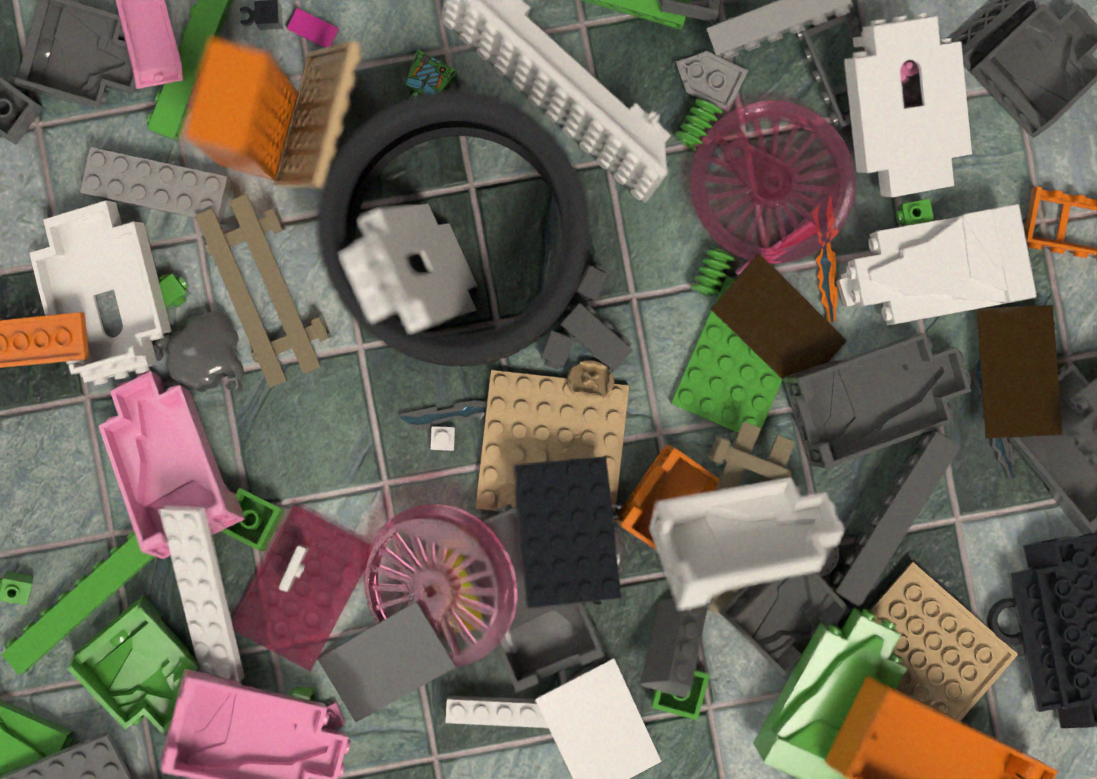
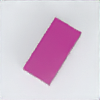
[287,8,339,48]

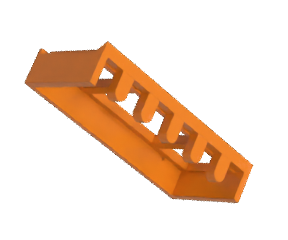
[1024,186,1097,261]

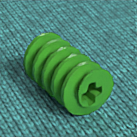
[675,100,723,152]
[690,246,735,298]

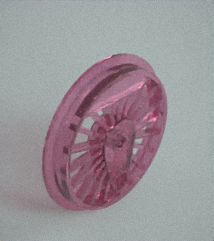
[690,101,856,264]
[364,504,517,667]

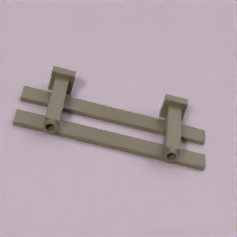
[195,194,332,388]
[673,421,795,616]

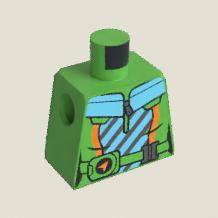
[405,50,458,100]

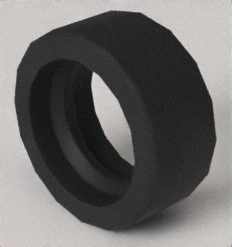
[987,598,1022,644]

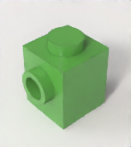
[896,199,934,227]
[158,273,190,310]
[0,571,34,605]

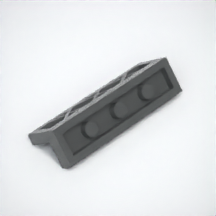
[952,0,1037,71]

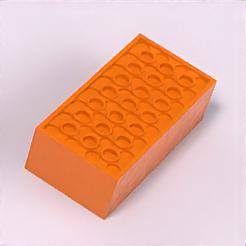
[184,39,298,181]

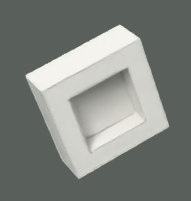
[431,426,455,451]

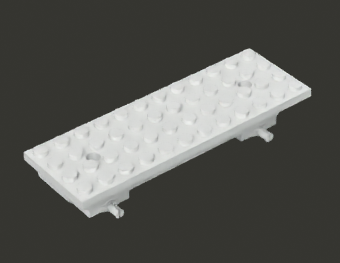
[441,0,671,203]

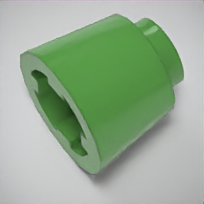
[289,686,317,701]

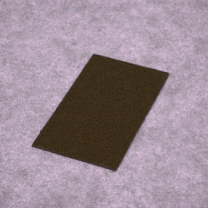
[710,253,847,381]
[977,305,1062,439]

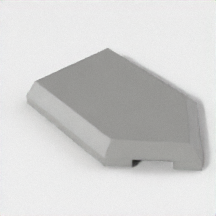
[676,51,748,112]

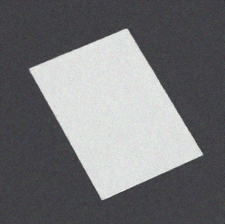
[535,659,661,779]

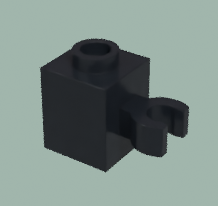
[240,0,283,30]

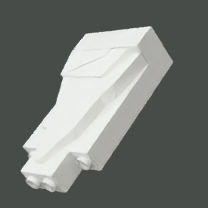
[846,204,1037,326]
[649,478,844,609]

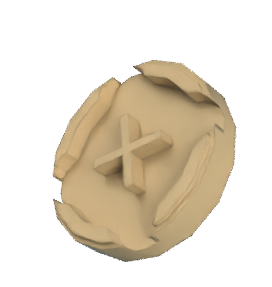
[567,360,614,402]

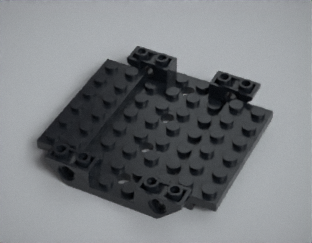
[1008,532,1097,729]

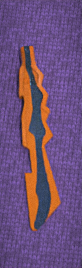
[811,196,838,323]

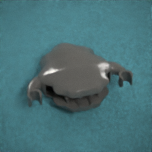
[153,311,244,394]

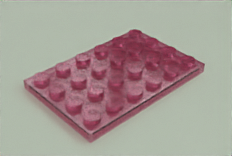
[232,504,377,671]

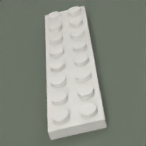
[160,506,244,682]

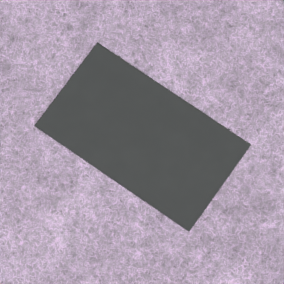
[317,601,456,722]

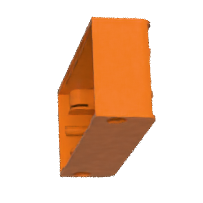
[824,676,1058,779]

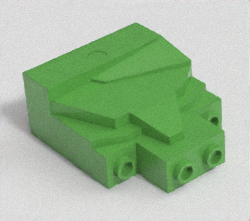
[67,595,198,734]

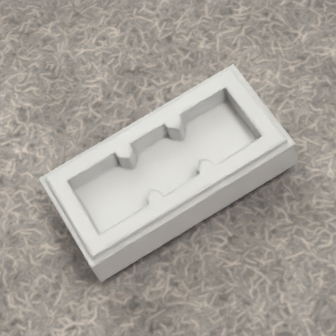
[279,544,309,592]

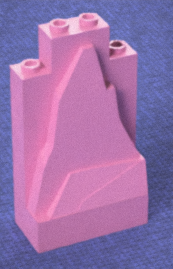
[98,371,245,559]
[160,669,350,779]

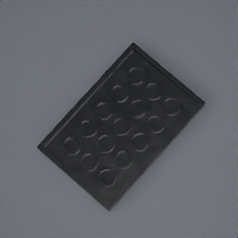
[512,456,621,609]

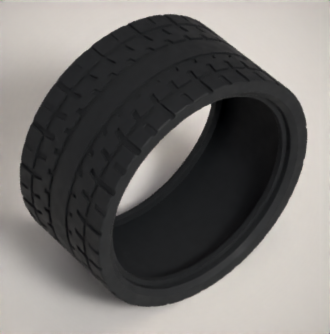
[317,91,589,367]

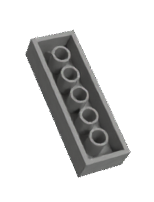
[707,0,854,60]
[80,147,232,225]

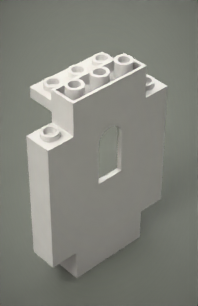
[844,13,972,197]
[29,201,171,386]
[340,204,478,333]

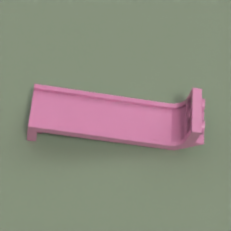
[115,0,183,89]

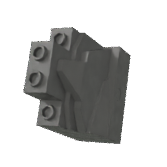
[15,0,140,110]
[970,4,1097,139]
[718,571,850,677]

